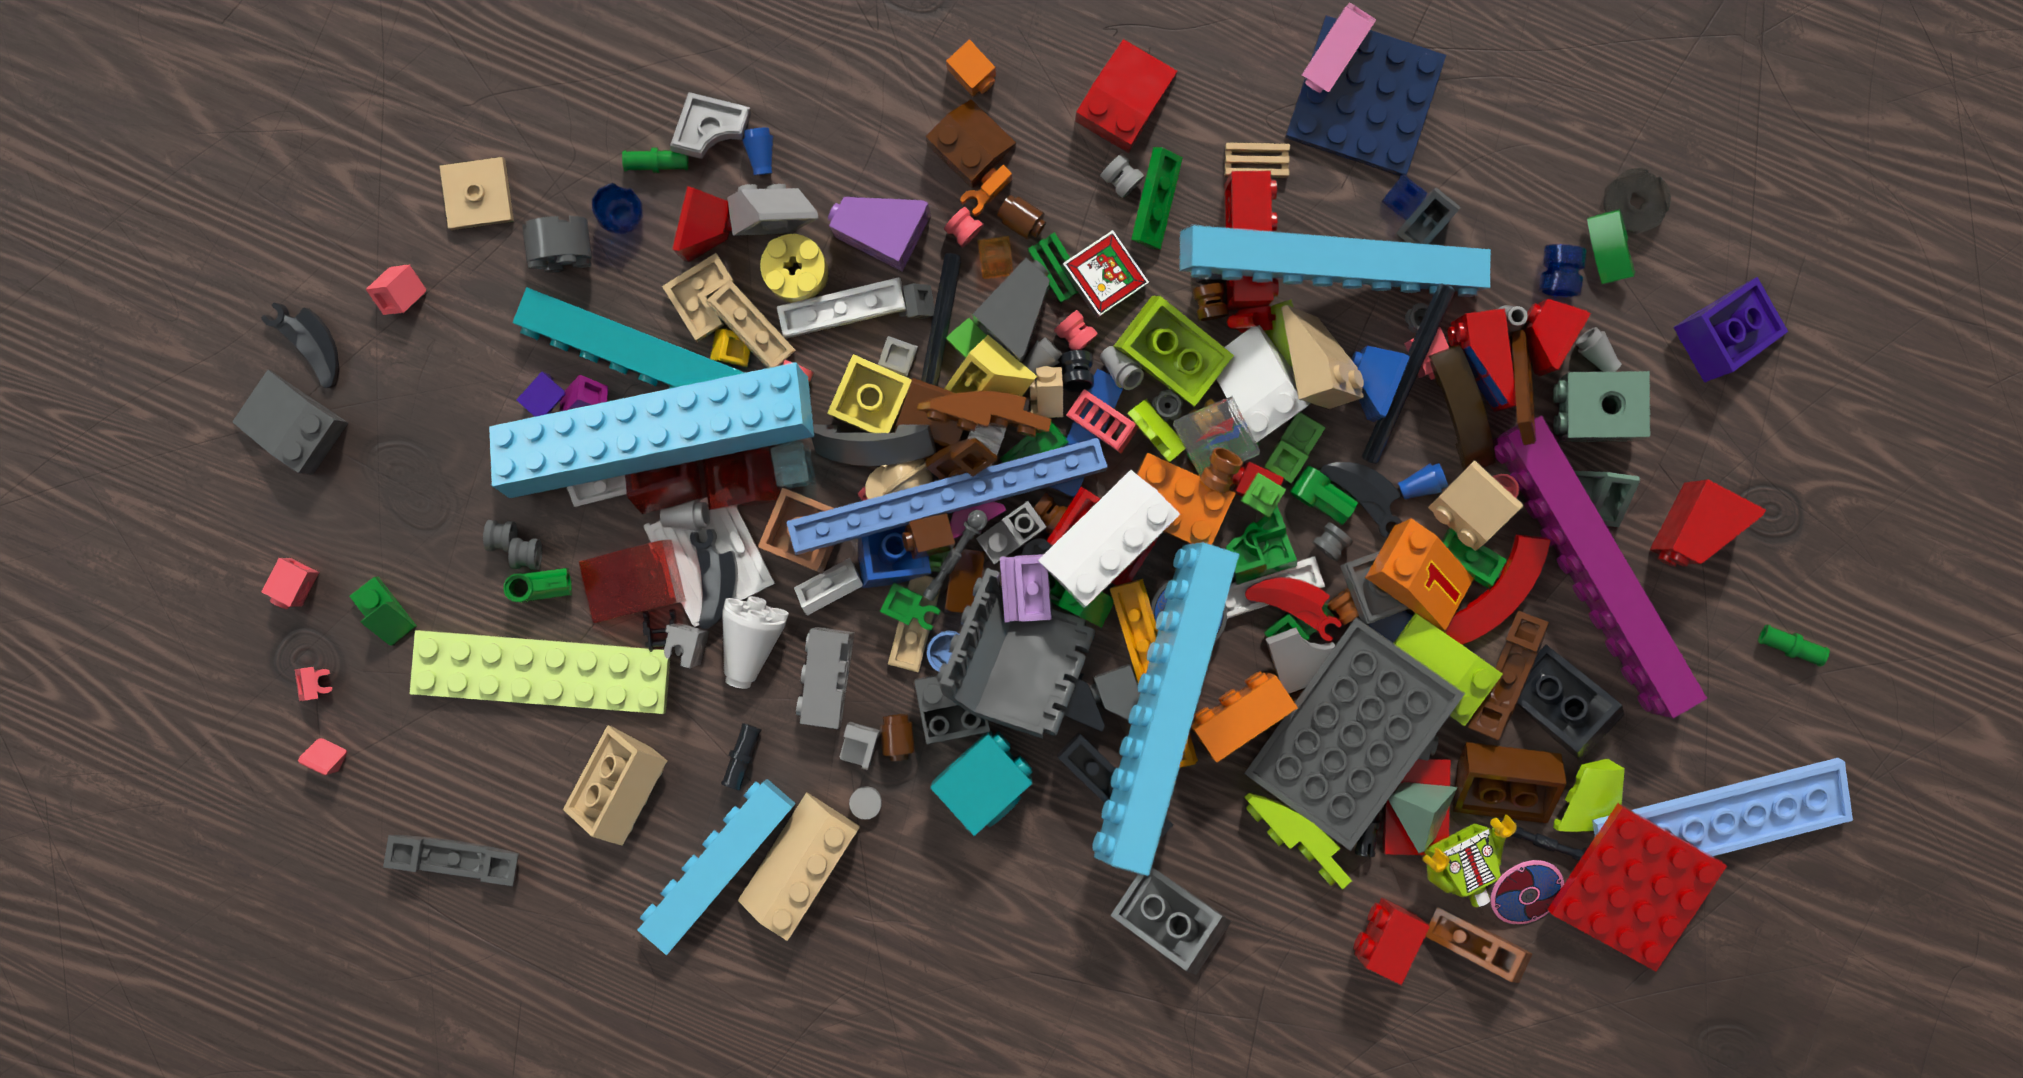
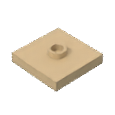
[440,157,514,230]

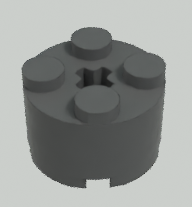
[522,216,592,273]

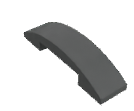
[811,424,936,466]
[383,835,519,886]

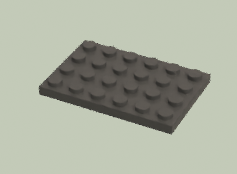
[1244,617,1465,851]

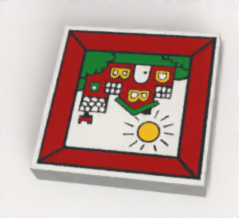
[1060,230,1149,318]

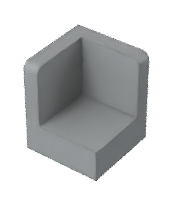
[840,722,880,770]

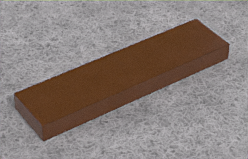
[1512,330,1536,446]

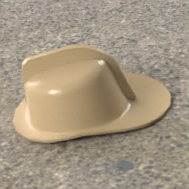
[865,458,933,499]

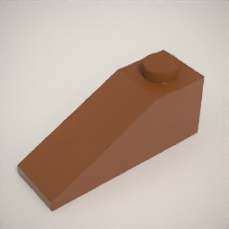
[1425,907,1533,983]

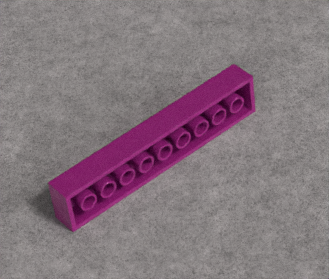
[1493,416,1707,718]

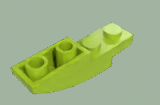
[1244,793,1352,889]

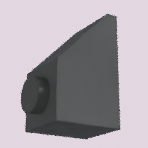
[1090,664,1140,720]

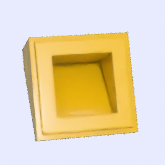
[710,329,751,367]

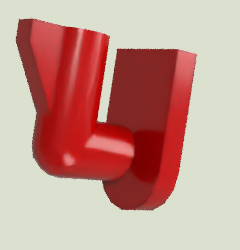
[1227,306,1276,333]

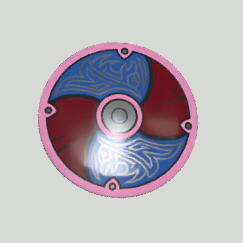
[1490,860,1564,924]

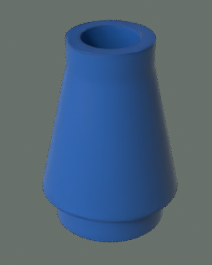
[742,127,774,176]
[1398,463,1448,500]

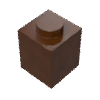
[902,513,955,560]

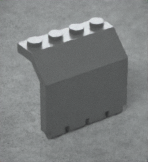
[937,568,1096,738]

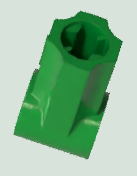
[1290,466,1358,525]
[503,568,572,603]

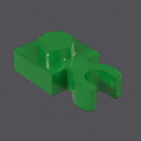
[880,583,941,630]

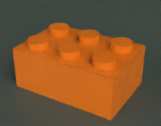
[1137,453,1235,545]
[1190,671,1298,763]

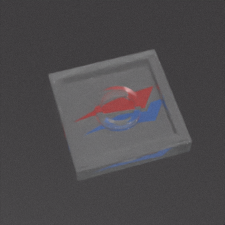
[1173,396,1260,476]

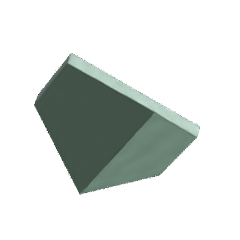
[1574,471,1640,527]
[1388,782,1458,853]

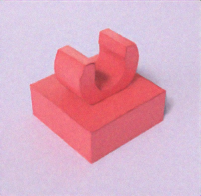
[295,667,332,701]

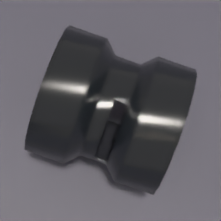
[1061,350,1094,392]

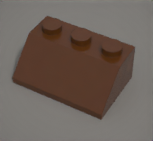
[1453,742,1566,823]

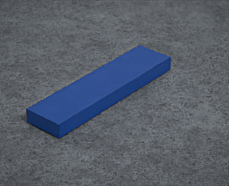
[1048,369,1123,497]

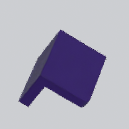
[516,372,566,417]

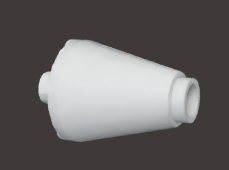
[722,596,789,689]

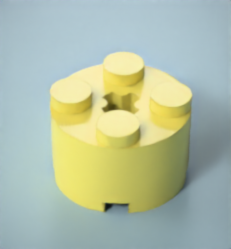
[760,234,828,303]

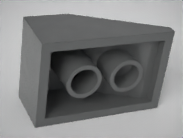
[232,370,348,475]
[1110,866,1232,975]

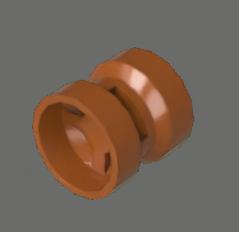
[1200,448,1243,492]

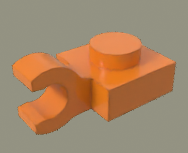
[960,165,1012,216]

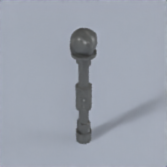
[923,510,988,601]

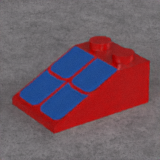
[1448,309,1516,412]

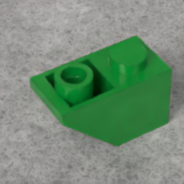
[1049,573,1114,628]

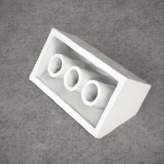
[1038,470,1180,607]

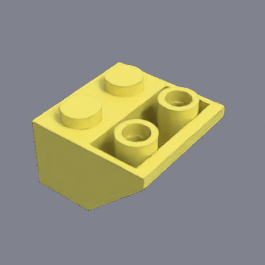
[944,335,1037,396]

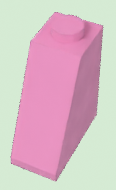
[1302,3,1376,93]

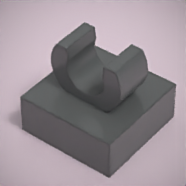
[899,283,935,319]

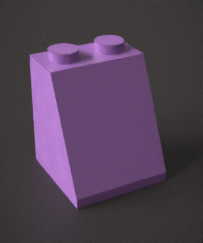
[828,197,931,272]

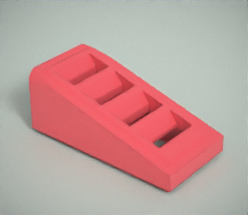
[1066,389,1139,453]

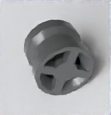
[483,520,518,552]
[1312,522,1353,562]
[508,538,542,570]

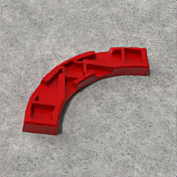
[1443,535,1551,645]

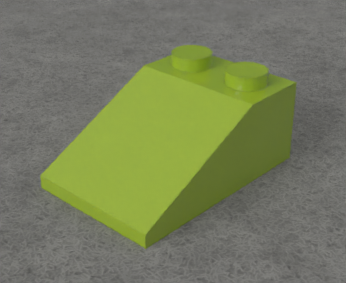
[1114,296,1234,406]
[1394,613,1503,726]

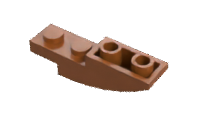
[917,391,1052,437]

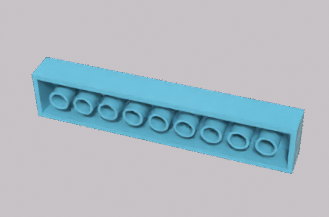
[489,362,814,498]
[1093,542,1239,876]

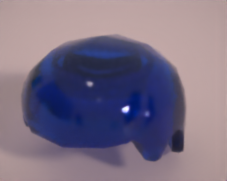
[592,183,643,234]

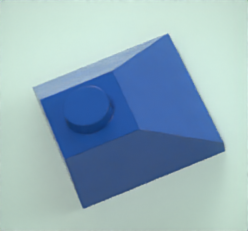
[1351,346,1410,422]
[858,525,931,588]

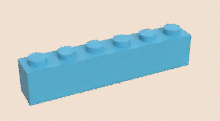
[638,779,796,955]

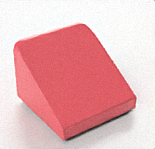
[298,738,347,775]

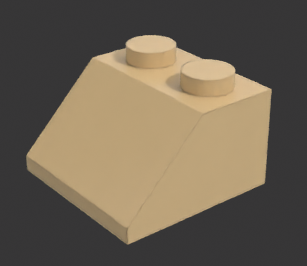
[1428,461,1523,551]

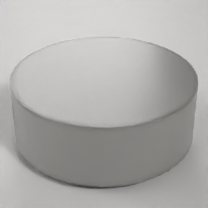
[849,786,882,819]

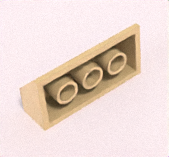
[738,792,860,941]

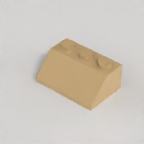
[563,725,667,846]

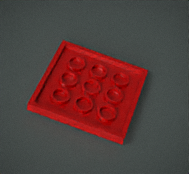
[1547,803,1727,971]

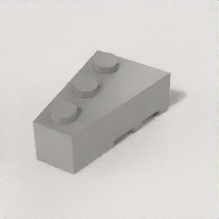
[796,627,855,729]

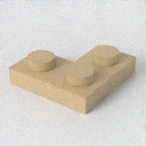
[662,253,735,342]

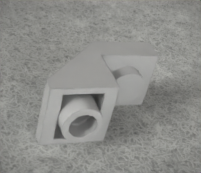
[976,501,1046,565]

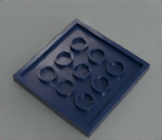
[1285,15,1446,177]

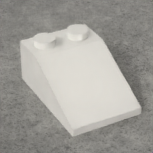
[1216,325,1310,443]

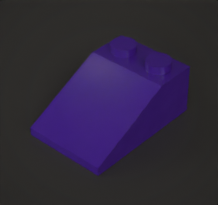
[1673,277,1788,383]

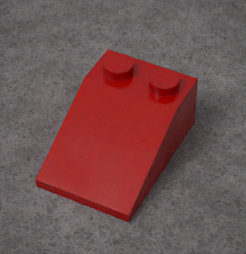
[1075,39,1177,153]

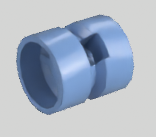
[927,630,959,672]

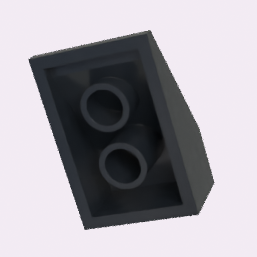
[1517,645,1624,761]

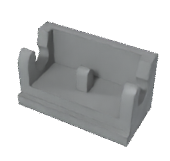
[664,623,709,668]

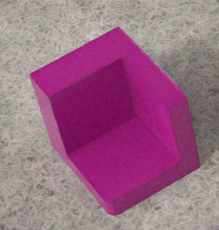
[559,374,608,412]

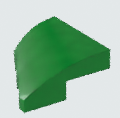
[1225,506,1297,585]

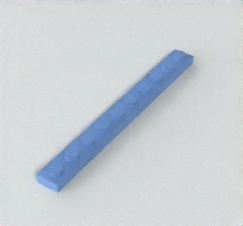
[786,438,1107,555]

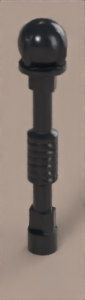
[1510,827,1588,862]

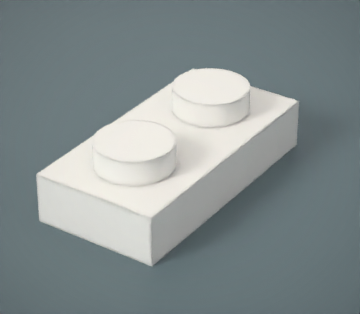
[794,558,863,616]

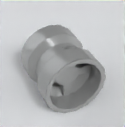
[1100,153,1145,199]

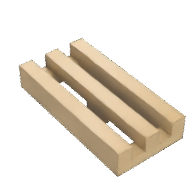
[1224,143,1290,178]

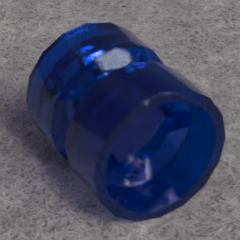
[1539,244,1587,297]

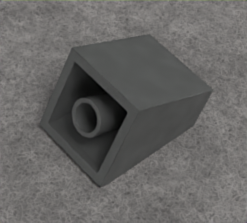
[972,258,1050,363]

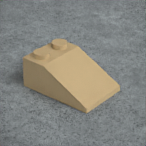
[1282,305,1364,409]

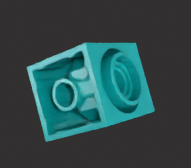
[930,730,1033,836]

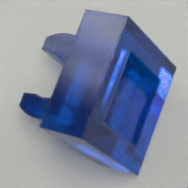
[1382,174,1428,220]

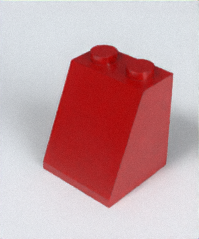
[1650,479,1766,567]

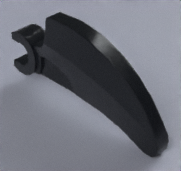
[261,303,339,388]
[1320,462,1402,539]
[690,529,738,629]

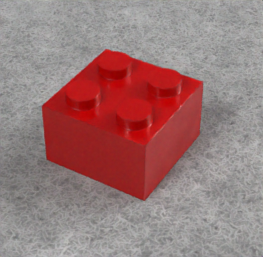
[1354,898,1430,985]

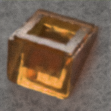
[978,236,1013,279]

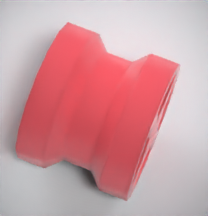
[944,207,984,247]

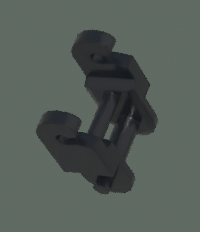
[643,609,677,652]

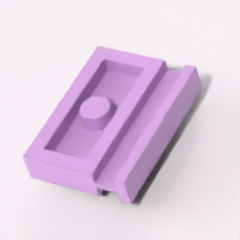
[1000,554,1052,622]

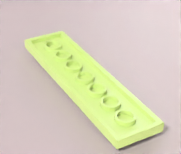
[410,630,670,714]

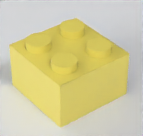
[827,354,912,433]

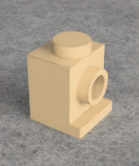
[1030,366,1063,418]

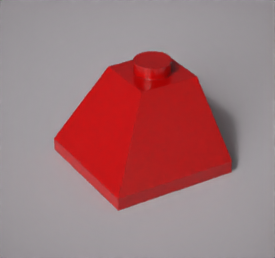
[672,186,732,262]
[1523,299,1591,376]

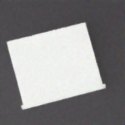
[644,487,775,627]

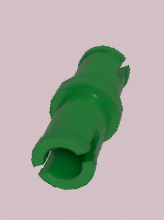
[622,147,689,173]
[1758,624,1830,667]

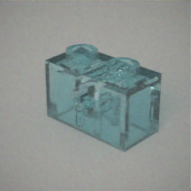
[771,440,816,489]

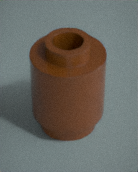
[997,195,1046,240]
[880,714,914,761]

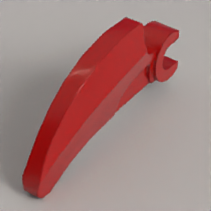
[1245,577,1342,641]

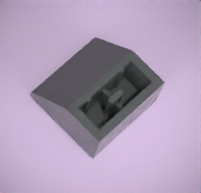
[914,674,990,744]

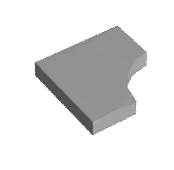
[670,92,751,159]
[1266,628,1335,694]

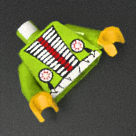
[1422,814,1517,907]

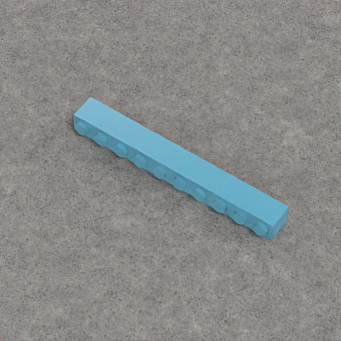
[1180,225,1491,297]

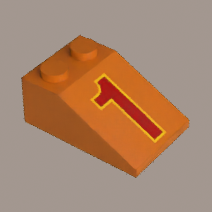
[1365,518,1474,631]

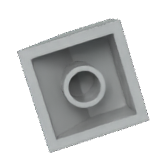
[727,184,818,236]

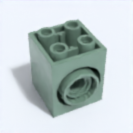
[1553,371,1650,442]

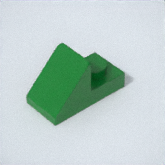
[349,577,417,646]

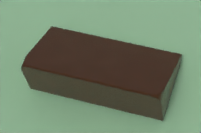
[945,547,985,613]

